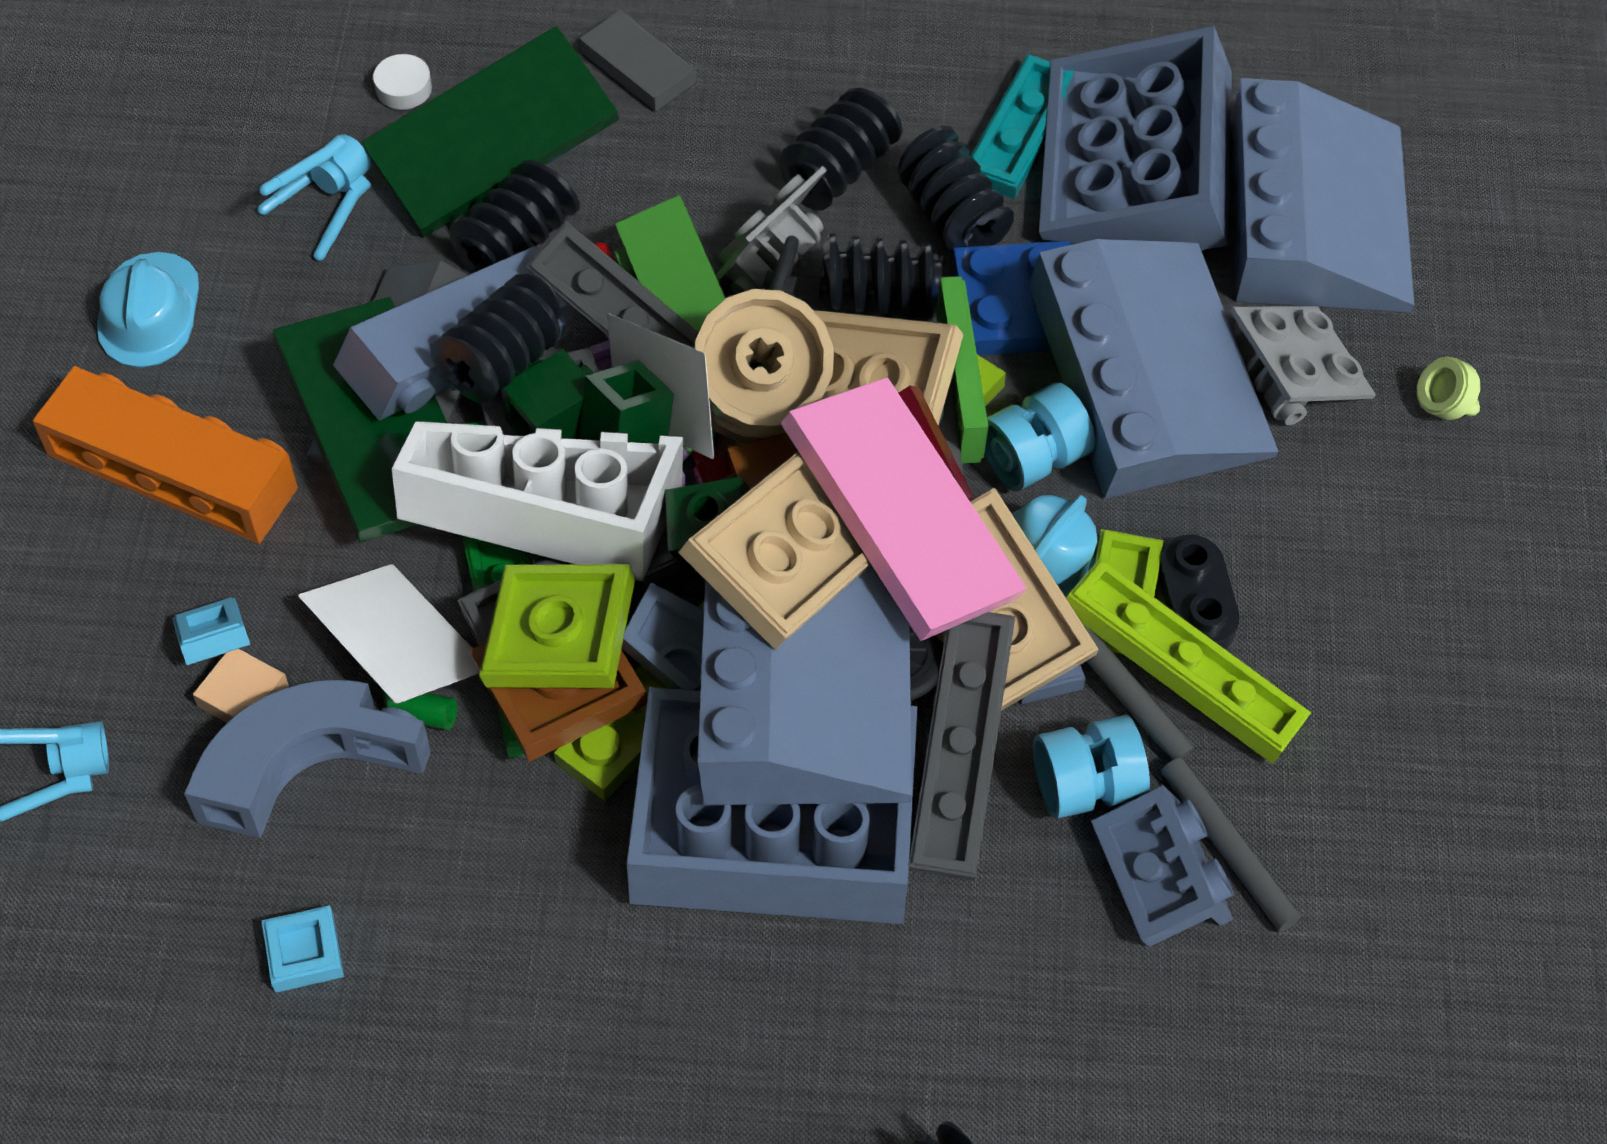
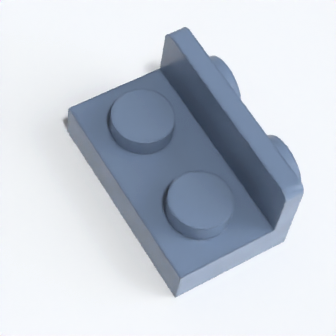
[1091,786,1234,947]

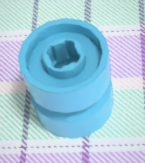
[984,382,1096,492]
[1033,715,1150,819]

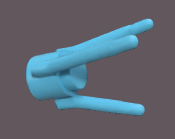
[257,134,372,261]
[0,721,109,821]

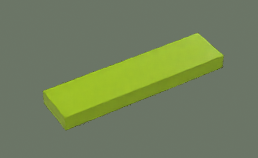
[1066,558,1311,764]

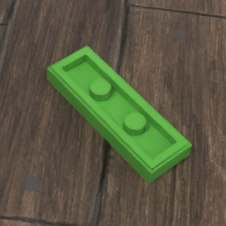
[936,276,988,464]

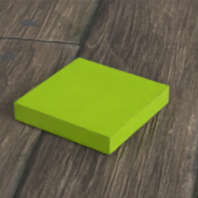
[479,564,636,688]

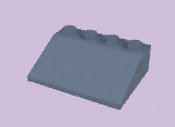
[1039,26,1232,250]
[1230,78,1414,312]
[1029,239,1278,499]
[698,565,912,805]
[627,687,917,924]

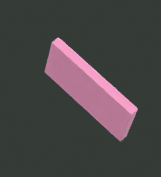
[781,377,1027,641]

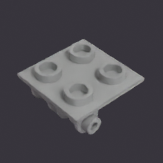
[716,166,827,295]
[1230,306,1376,425]

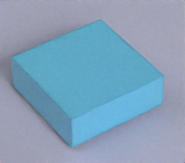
[172,597,250,665]
[262,905,344,993]

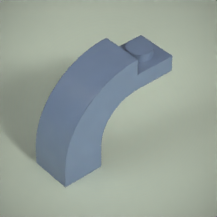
[184,680,431,838]

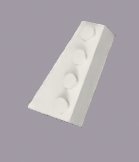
[392,422,683,582]

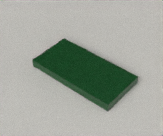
[362,25,620,238]
[273,297,447,543]

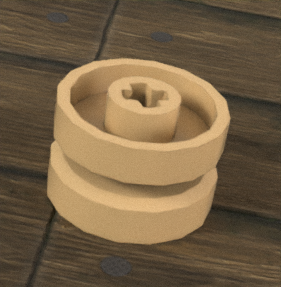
[693,289,834,443]

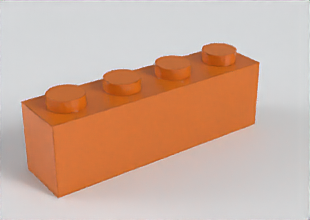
[32,366,298,545]

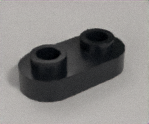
[1158,535,1240,650]

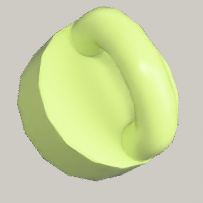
[1417,356,1480,420]

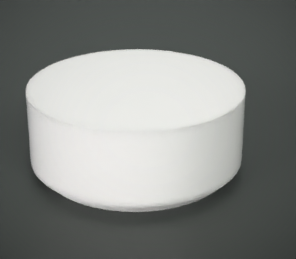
[373,54,432,110]

